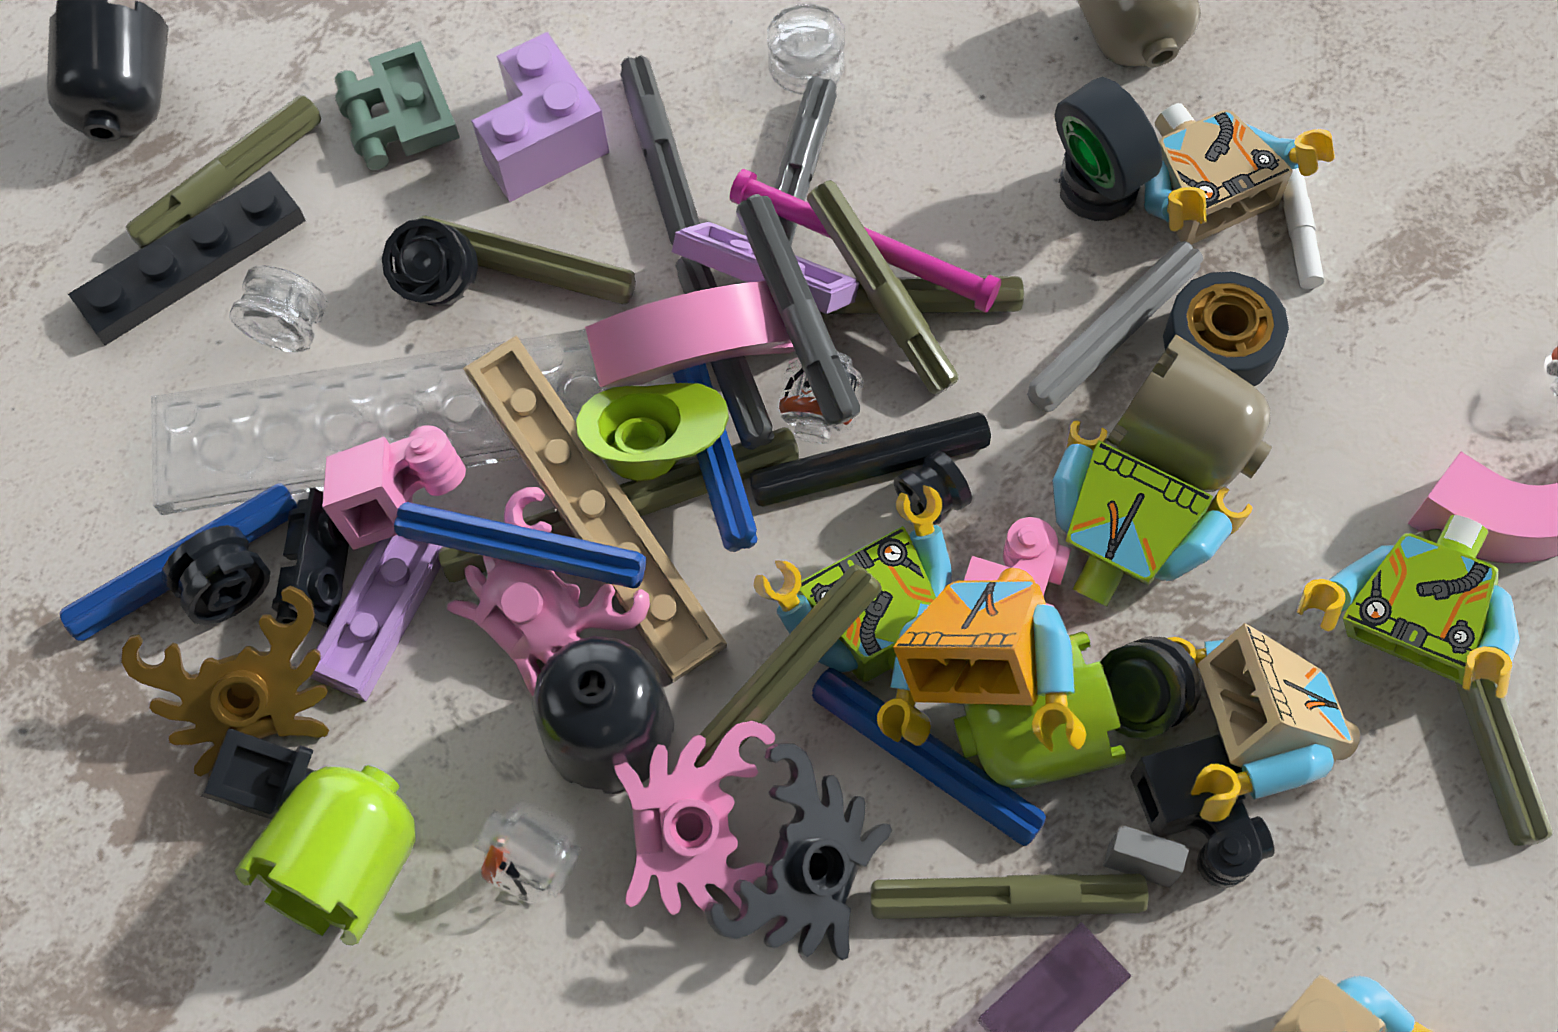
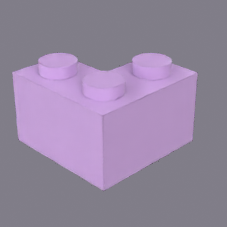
[471,32,610,202]

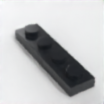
[68,171,306,346]

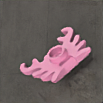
[447,487,650,696]
[614,721,775,915]

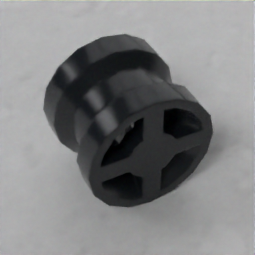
[893,450,972,525]

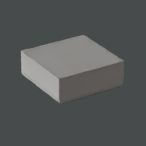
[1103,825,1189,888]

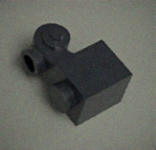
[1130,734,1275,888]

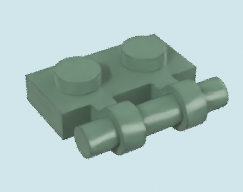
[334,41,460,170]

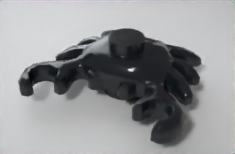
[705,744,892,961]

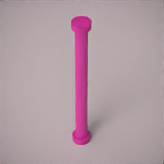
[729,169,1002,313]

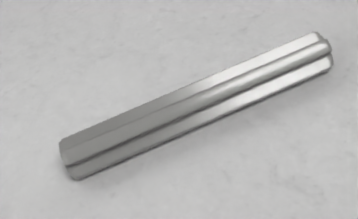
[1027,241,1203,412]

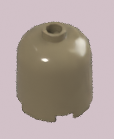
[1077,0,1201,68]
[1106,335,1272,492]

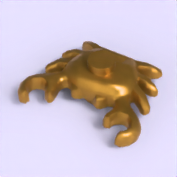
[121,586,329,777]

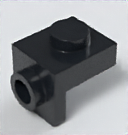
[201,728,316,820]

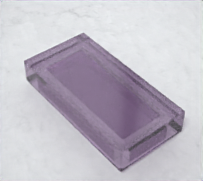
[977,922,1132,1032]

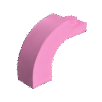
[585,281,795,388]
[1408,452,1558,563]

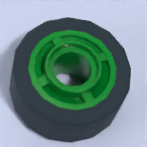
[1054,77,1163,200]

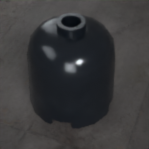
[47,0,168,142]
[532,636,674,794]

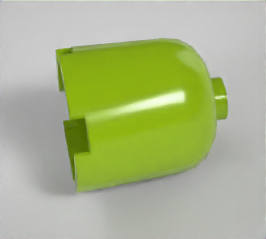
[953,631,1126,789]
[234,765,415,946]

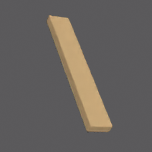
[463,335,727,683]

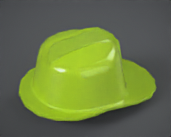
[576,383,729,481]

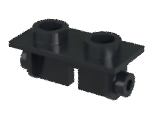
[271,487,349,628]

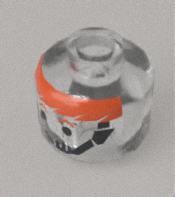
[777,351,864,444]
[474,800,583,904]

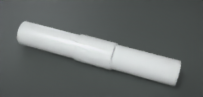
[1283,169,1324,289]

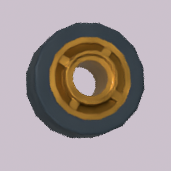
[1163,271,1289,386]

